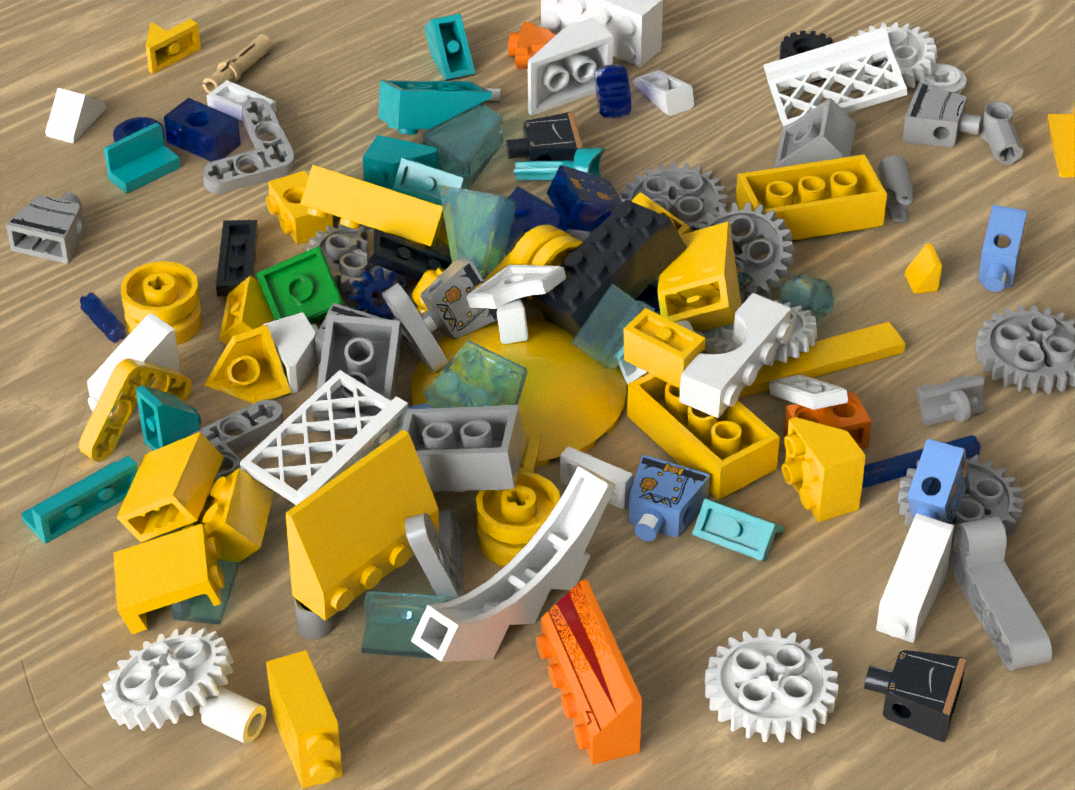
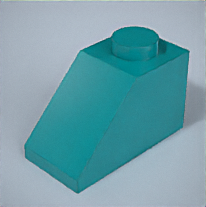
[424,13,475,81]
[362,135,439,189]
[136,385,201,451]

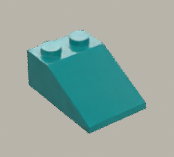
[378,80,492,135]

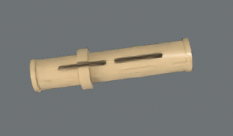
[203,34,273,94]

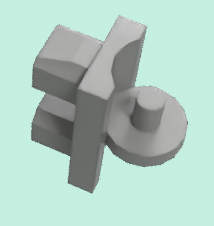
[917,374,985,426]

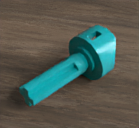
[514,148,606,192]

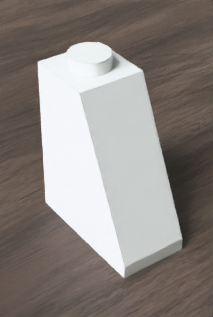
[87,313,181,417]
[876,513,954,643]

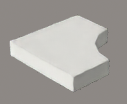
[466,265,566,309]

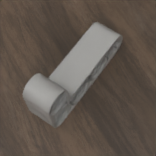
[951,516,1052,671]

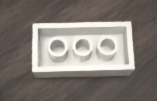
[541,0,663,68]

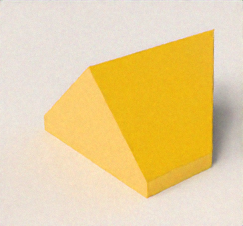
[204,325,291,404]

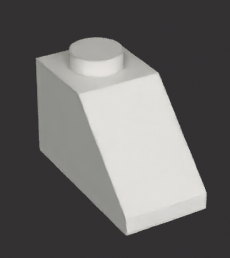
[263,312,319,394]

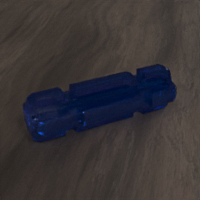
[79,292,127,343]

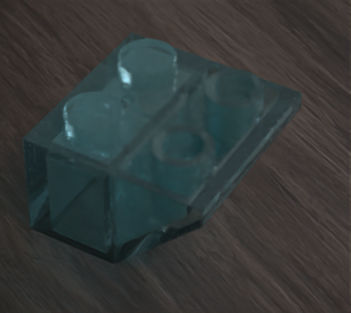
[424,340,528,408]

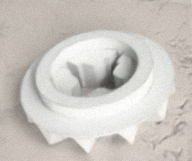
[916,63,966,94]

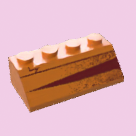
[536,579,642,765]

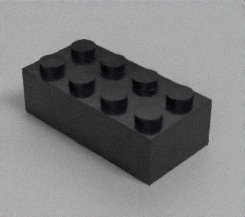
[531,199,687,344]

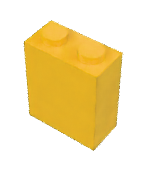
[116,432,224,542]
[266,650,343,788]

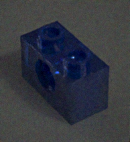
[163,98,241,162]

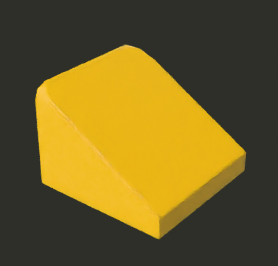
[905,243,943,294]

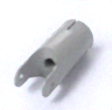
[878,155,914,223]

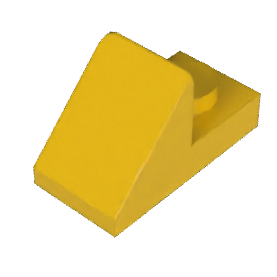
[146,18,201,74]

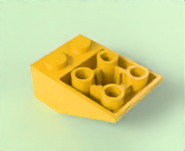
[658,222,742,332]

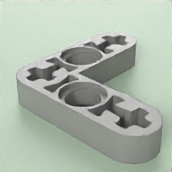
[203,98,294,194]
[382,283,449,374]
[189,400,284,486]
[405,508,463,603]

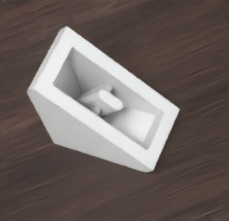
[45,88,106,144]

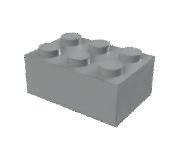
[313,314,402,436]
[401,405,526,492]

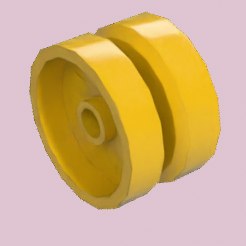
[509,224,583,300]
[121,261,203,346]
[476,471,560,567]

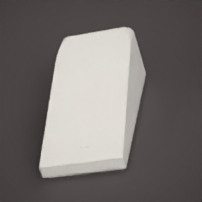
[633,70,694,116]
[497,298,529,344]

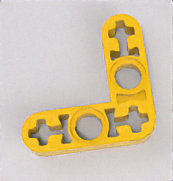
[79,358,192,462]

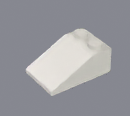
[528,17,613,116]

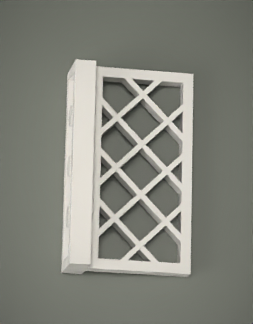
[763,28,908,129]
[240,370,408,505]

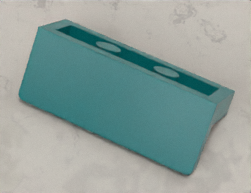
[21,456,138,544]

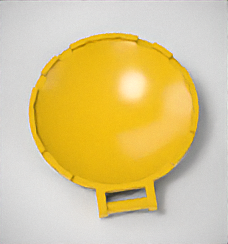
[411,317,627,473]

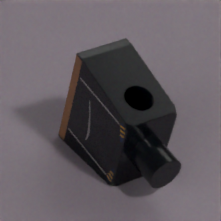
[506,112,583,161]
[864,650,967,743]

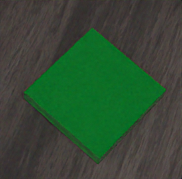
[256,246,345,324]

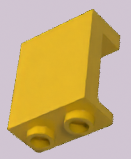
[113,524,225,634]

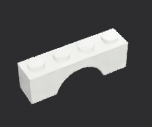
[679,293,793,418]

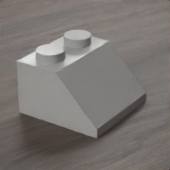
[774,98,856,168]

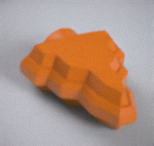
[508,22,557,69]

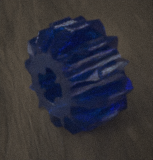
[594,64,632,118]
[348,268,406,320]

